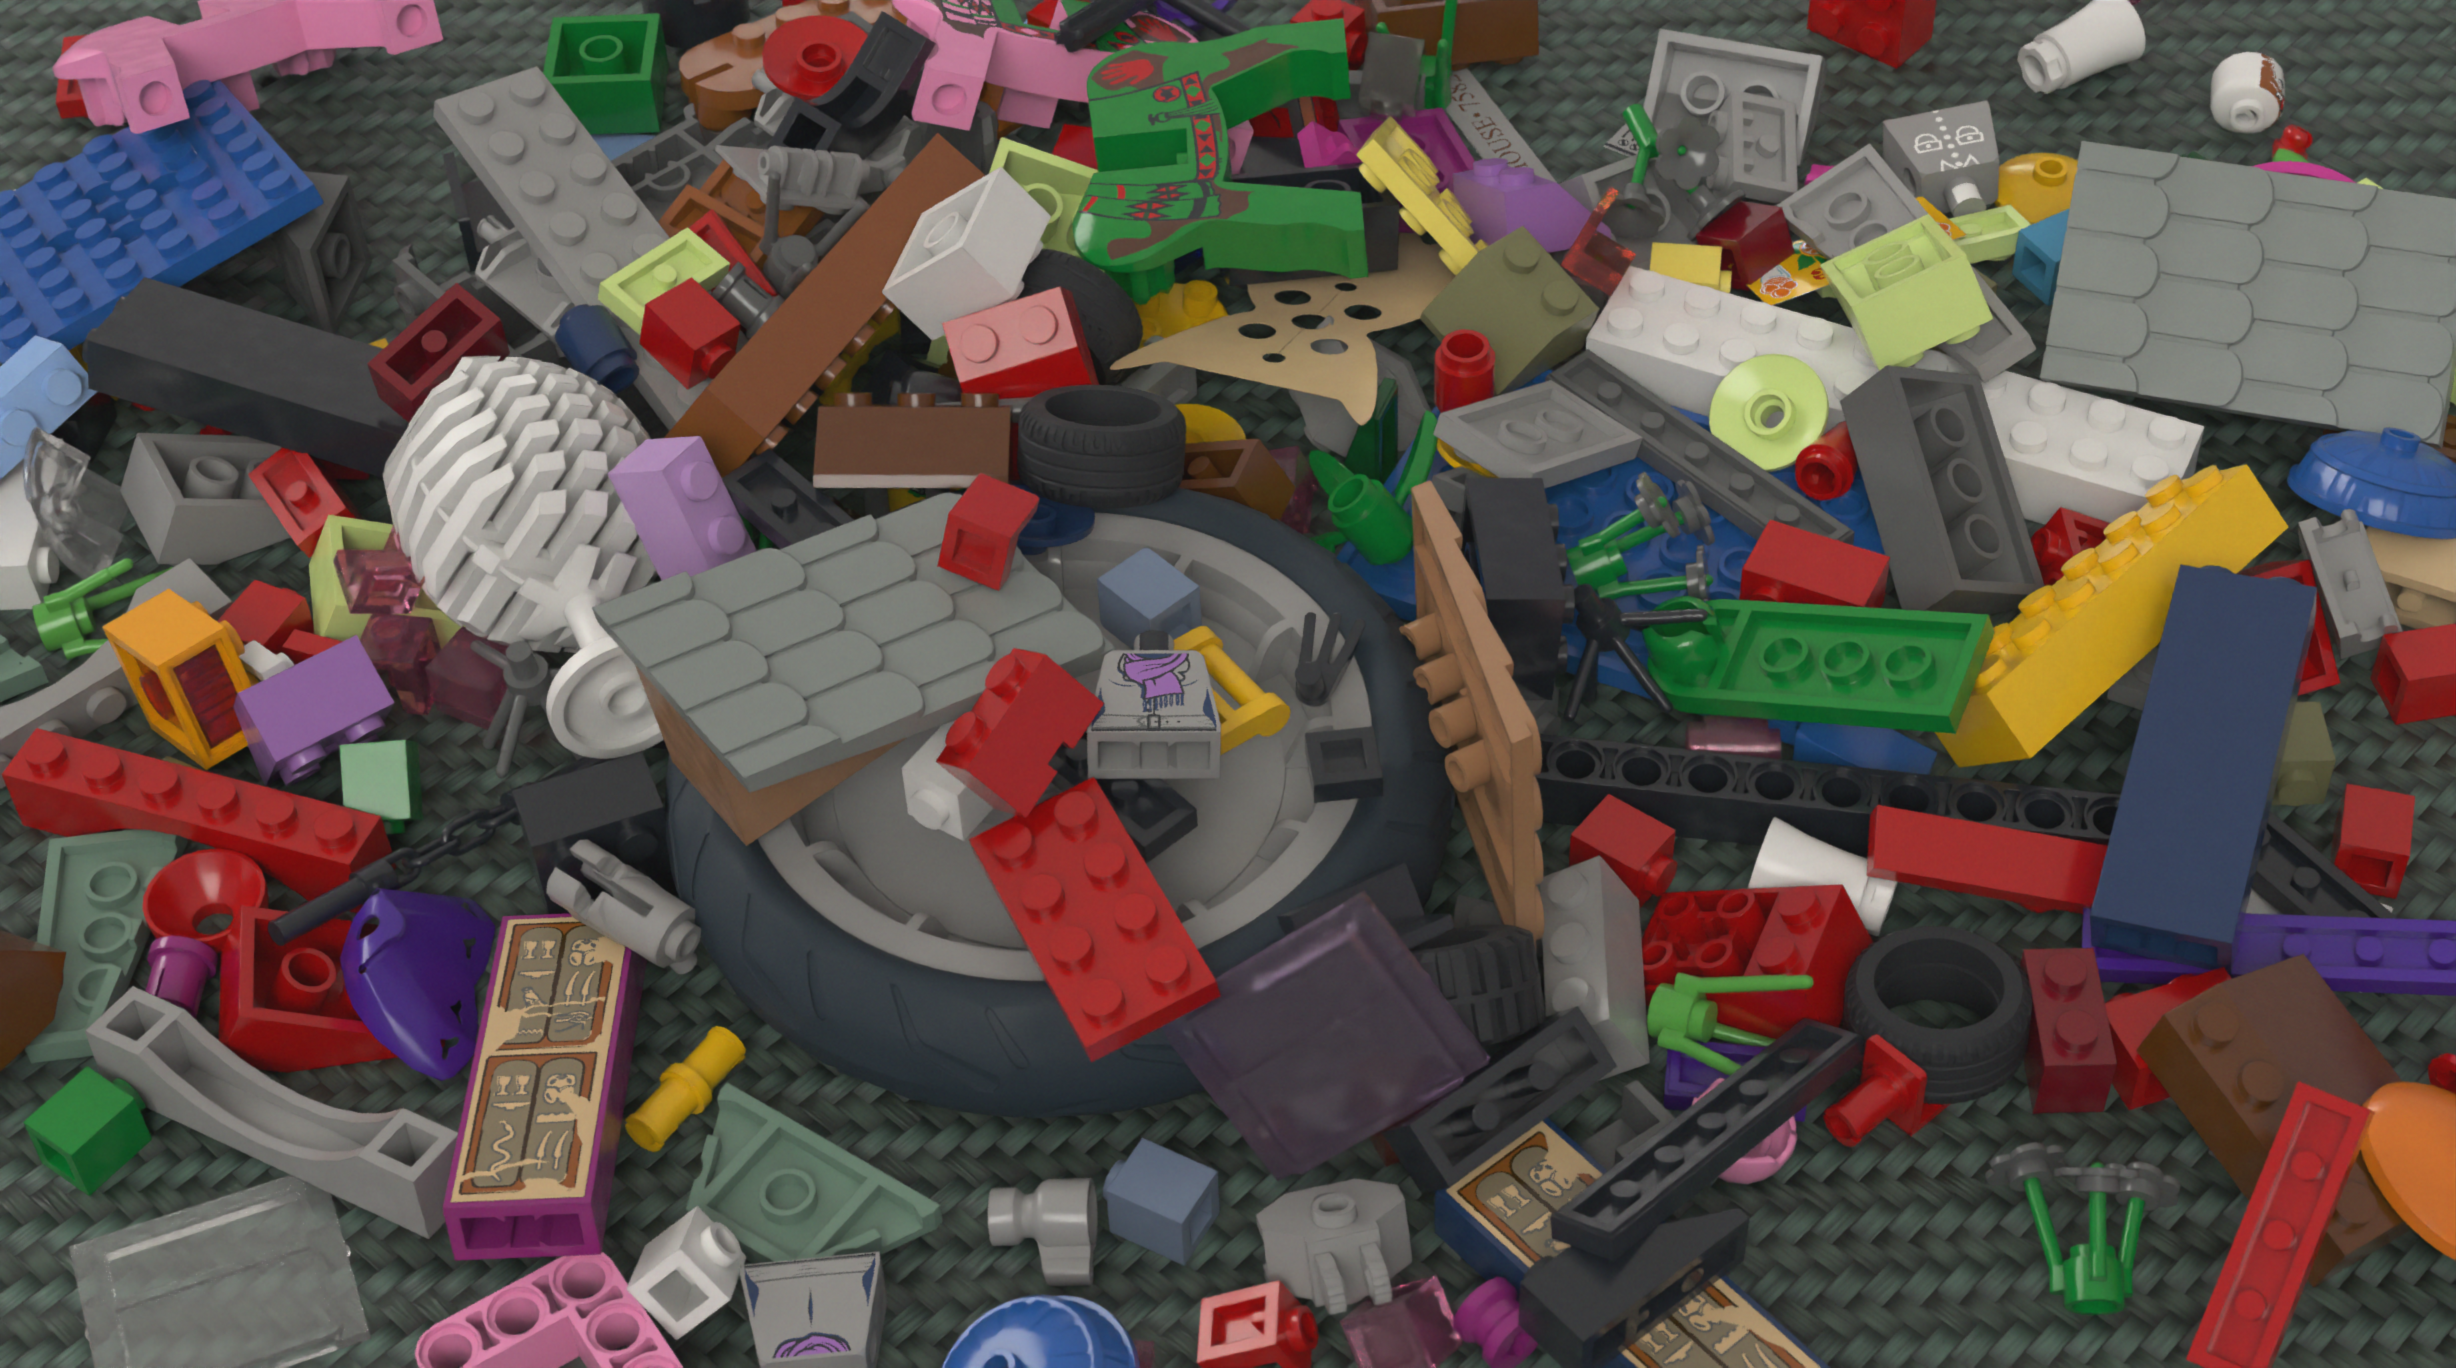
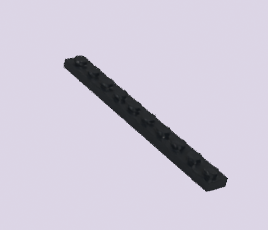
[722,448,1198,864]

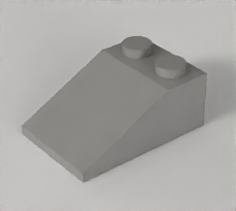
[120,433,291,566]

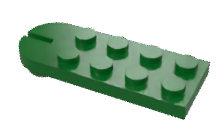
[1641,596,1995,734]

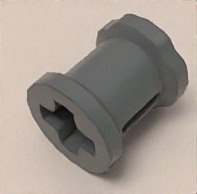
[711,262,785,340]

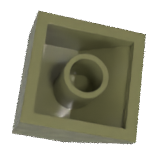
[1420,226,1599,397]

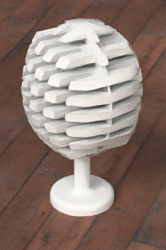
[383,356,664,759]

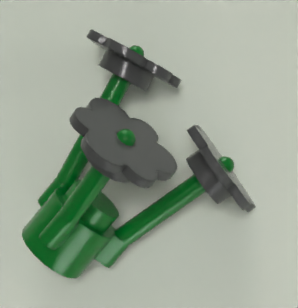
[1566,472,1715,601]
[1985,1142,2181,1315]

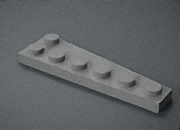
[1776,143,2037,383]

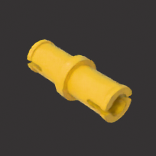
[625,1026,746,1152]

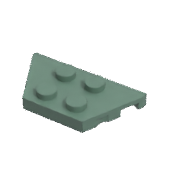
[686,1082,943,1264]

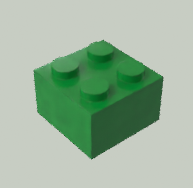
[543,13,669,134]

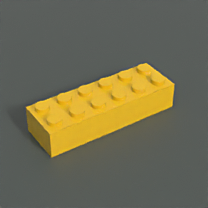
[1934,464,2289,768]

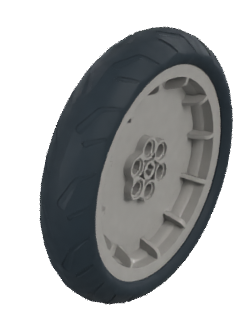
[665,479,1455,1118]

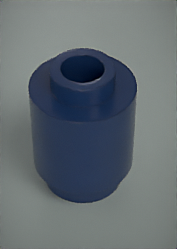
[555,304,640,394]

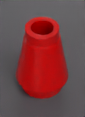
[1795,421,1859,500]

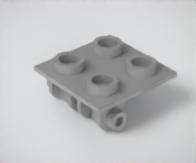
[715,145,870,215]

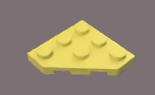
[1356,116,1488,275]

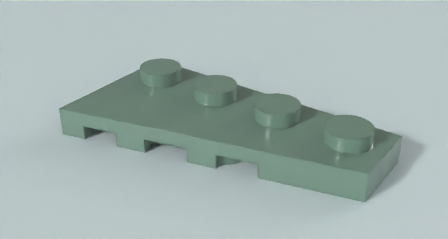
[24,829,188,1063]

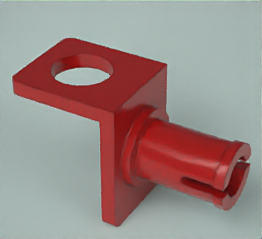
[1823,1034,1950,1147]

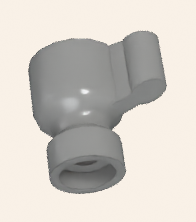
[988,1178,1098,1286]

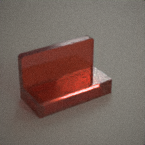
[1560,186,1636,296]

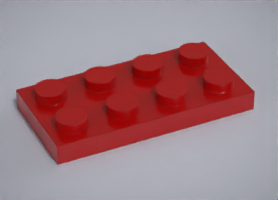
[969,777,1221,1063]

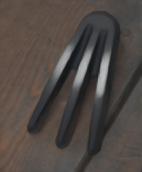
[1295,612,1366,707]

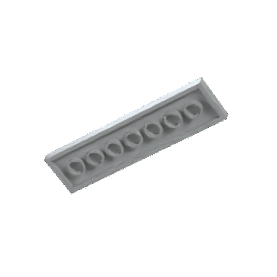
[433,66,749,431]

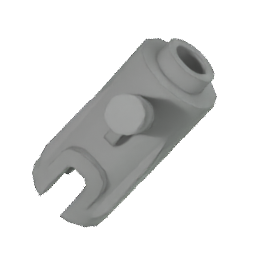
[546,840,701,974]

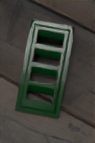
[1343,377,1398,485]

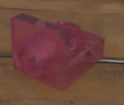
[360,613,447,715]

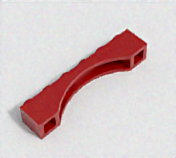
[2,728,397,913]

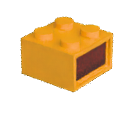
[102,589,259,770]

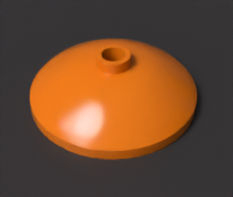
[2360,1081,2456,1261]

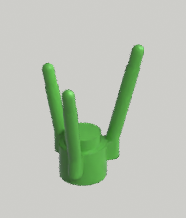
[32,558,173,660]
[1647,972,1814,1076]

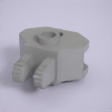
[1256,1179,1412,1315]

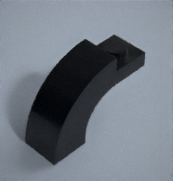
[767,11,936,160]

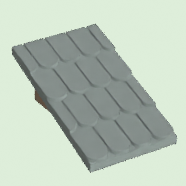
[2040,141,2456,448]
[592,493,1116,846]

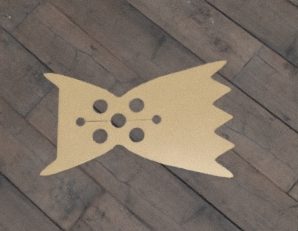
[1110,232,1456,425]

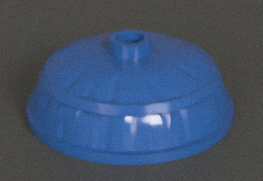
[2287,427,2456,539]
[942,1295,1140,1368]

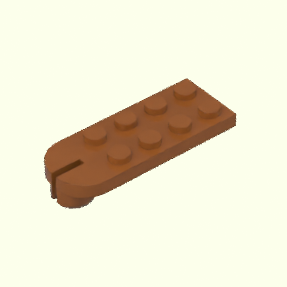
[679,0,908,131]

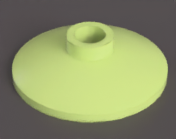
[1709,354,1829,472]

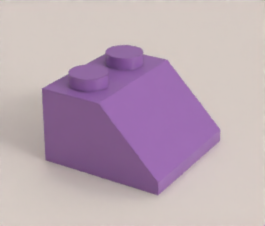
[1453,158,1611,253]

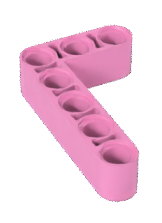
[415,1252,683,1368]

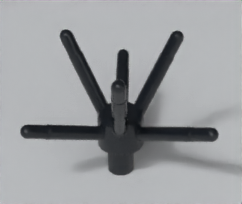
[1563,584,1708,722]

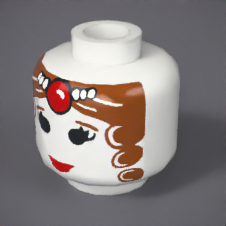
[2210,52,2285,133]

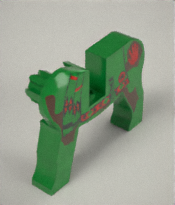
[1072,18,1368,305]

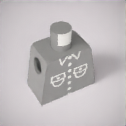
[1883,100,1999,218]

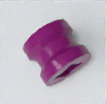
[1453,1277,1538,1368]

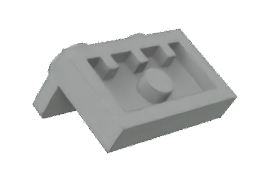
[1707,90,1798,204]

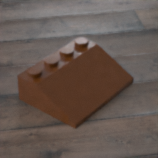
[2136,954,2412,1288]

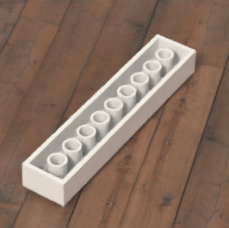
[1586,266,2205,525]

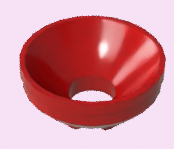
[142,848,269,954]

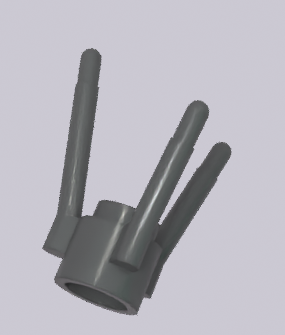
[759,171,868,298]

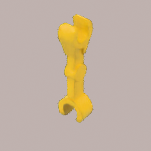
[819,307,899,404]

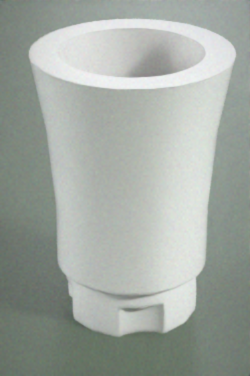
[2018,0,2146,94]
[1748,817,1898,936]

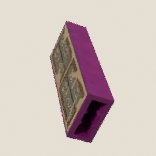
[442,913,647,1261]

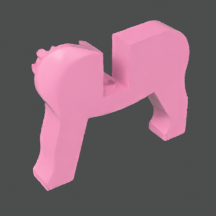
[52,0,443,134]

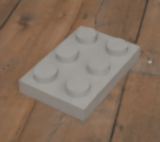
[1433,380,1643,489]

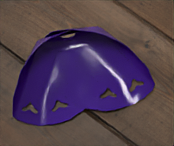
[340,888,496,1081]

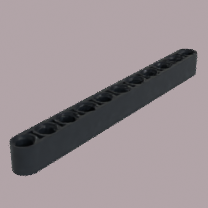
[1535,734,2121,857]

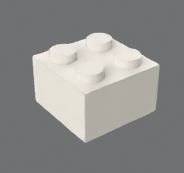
[882,167,1051,341]

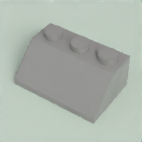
[1643,29,1828,167]

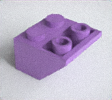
[233,635,394,786]

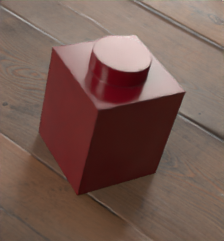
[1695,201,1795,292]

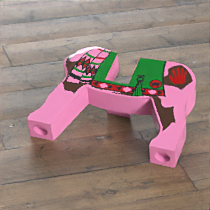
[892,0,1254,175]

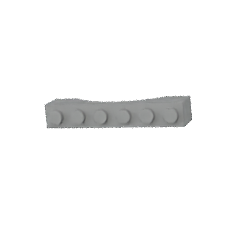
[0,558,233,789]
[85,986,458,1239]

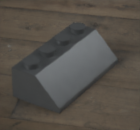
[1840,365,2045,616]

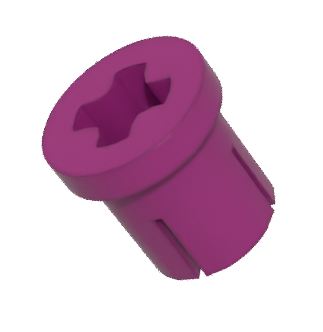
[145,936,219,1019]

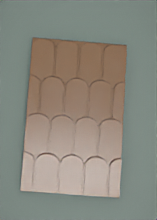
[1399,480,1544,950]

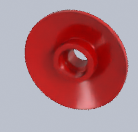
[762,15,868,100]

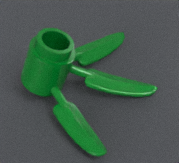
[1309,410,1438,566]

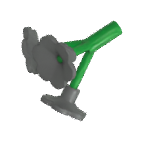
[1593,104,1746,242]

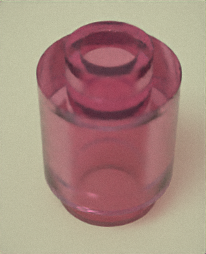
[1685,715,1781,759]

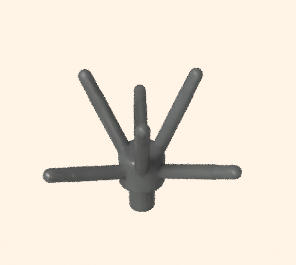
[470,640,585,778]

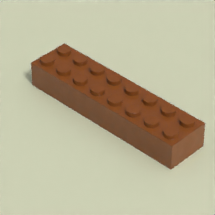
[664,133,986,478]

